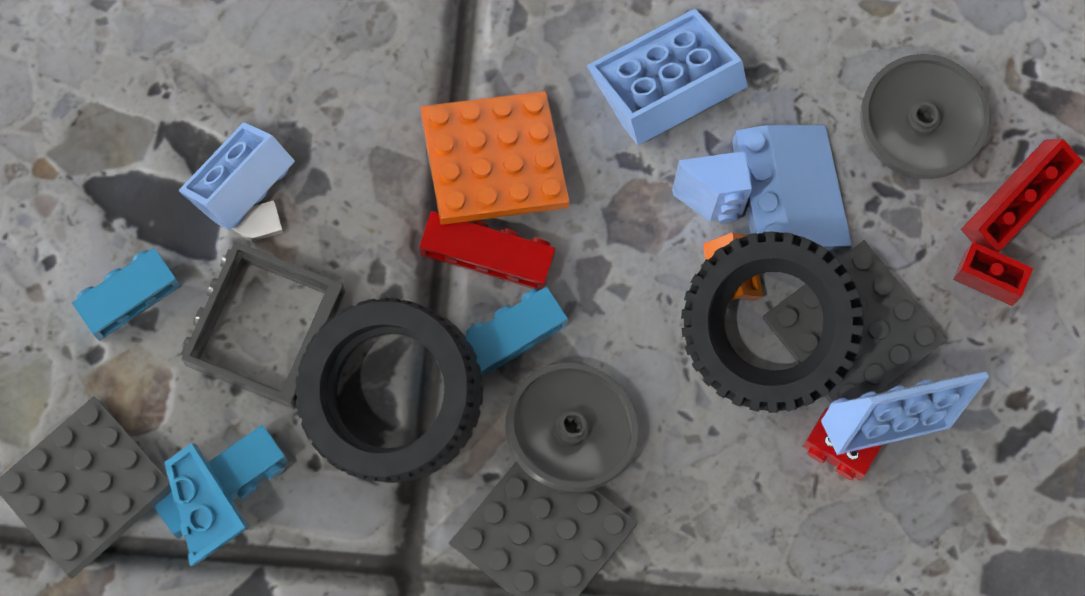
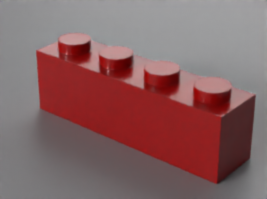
[960,138,1083,252]
[419,211,555,291]

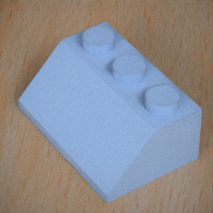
[178,122,295,231]
[672,151,752,224]

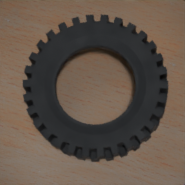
[681,232,864,413]

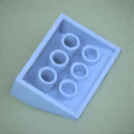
[587,8,748,145]
[732,125,852,251]
[821,372,989,455]

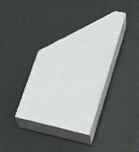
[231,200,283,242]

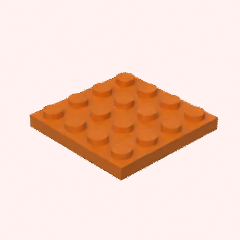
[420,91,569,225]

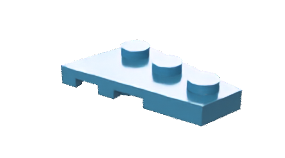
[164,443,249,566]

